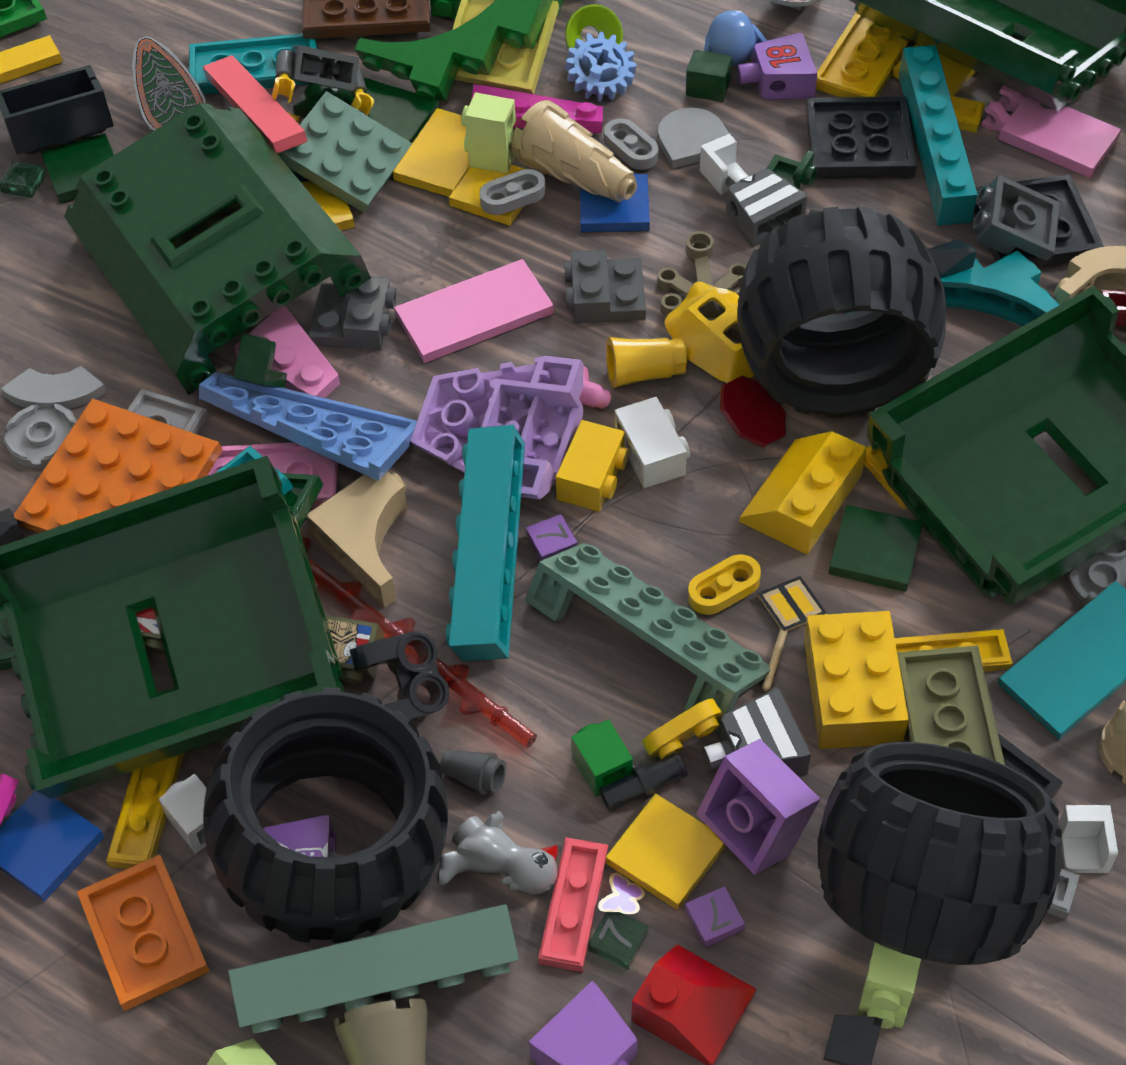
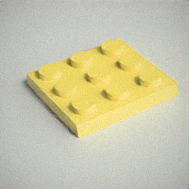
[452,0,559,94]

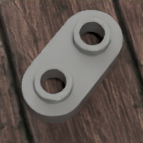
[604,119,659,170]
[479,169,546,215]

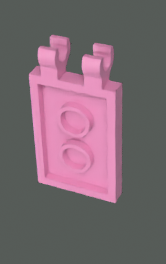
[981,85,1121,178]

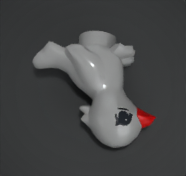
[436,810,558,895]

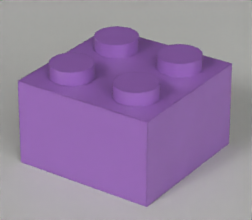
[696,739,820,875]

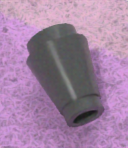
[440,749,506,795]

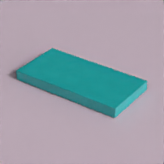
[189,33,317,94]
[998,581,1126,740]

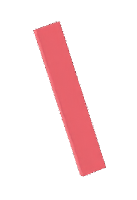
[203,55,307,154]

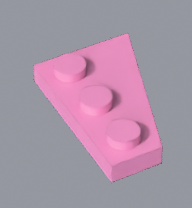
[234,306,340,398]

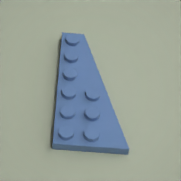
[199,372,417,481]

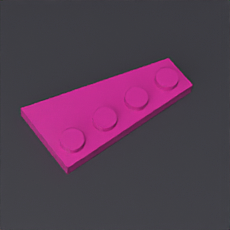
[471,84,603,134]

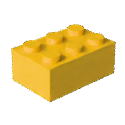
[804,611,909,749]

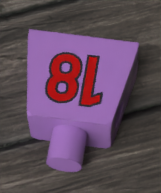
[736,33,817,100]

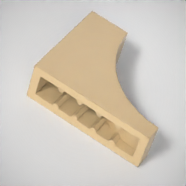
[307,471,407,608]

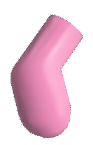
[579,366,611,409]

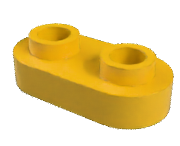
[688,554,761,615]
[641,698,722,759]

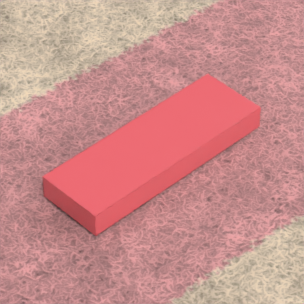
[538,837,608,973]

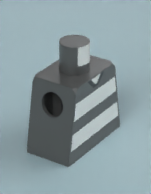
[726,169,807,248]
[702,688,811,777]

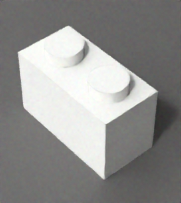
[615,396,690,488]

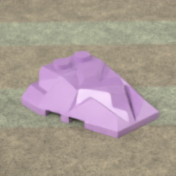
[410,356,584,500]

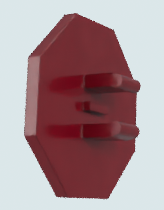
[720,375,786,448]

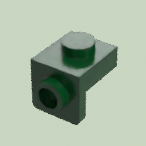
[766,151,817,192]

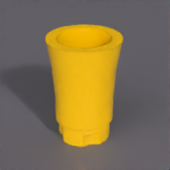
[606,337,687,388]

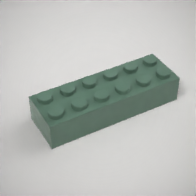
[228,904,519,1034]

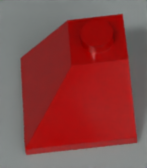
[631,944,757,1065]

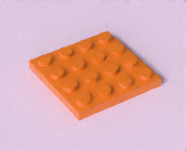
[14,398,223,533]

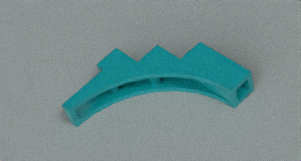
[844,250,1060,327]

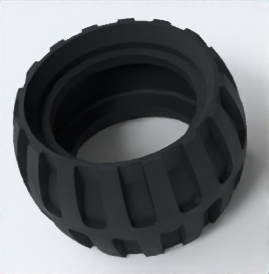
[737,206,946,417]
[203,688,448,943]

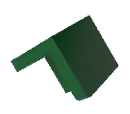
[685,50,732,102]
[234,334,287,387]

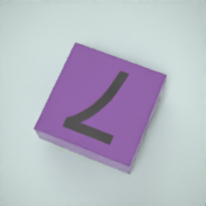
[526,514,578,561]
[685,886,745,948]

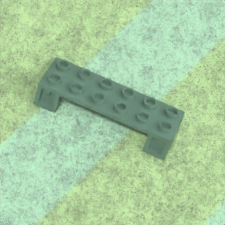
[525,543,770,732]

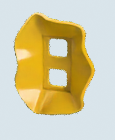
[664,282,755,383]

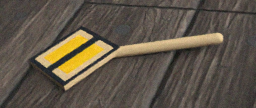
[757,576,827,692]

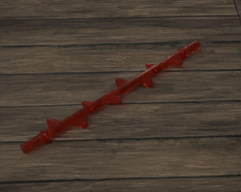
[302,537,537,748]

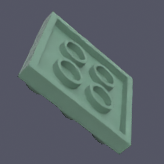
[278,91,412,213]

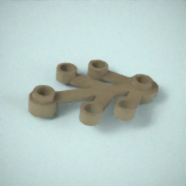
[657,231,746,336]

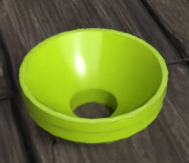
[564,4,623,50]

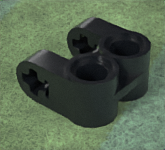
[349,631,449,721]

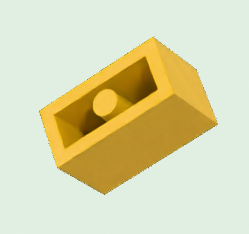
[556,420,630,512]

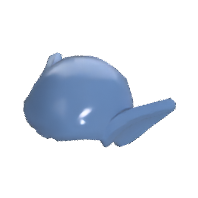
[704,10,767,66]

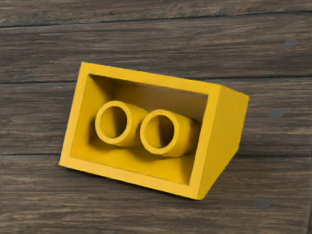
[739,431,867,555]

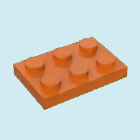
[77,855,210,1011]

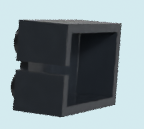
[0,65,114,155]

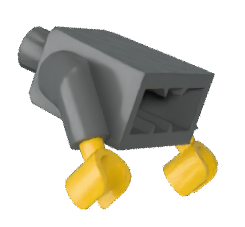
[272,45,374,116]

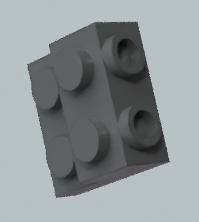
[972,174,1060,261]
[564,250,646,323]
[309,276,397,350]

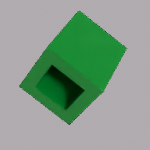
[571,719,633,797]

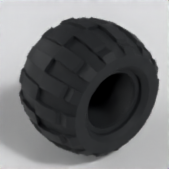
[817,742,1062,965]

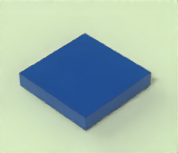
[580,174,650,232]
[0,790,105,902]

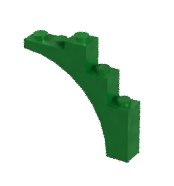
[355,0,553,101]

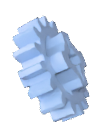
[565,32,636,102]

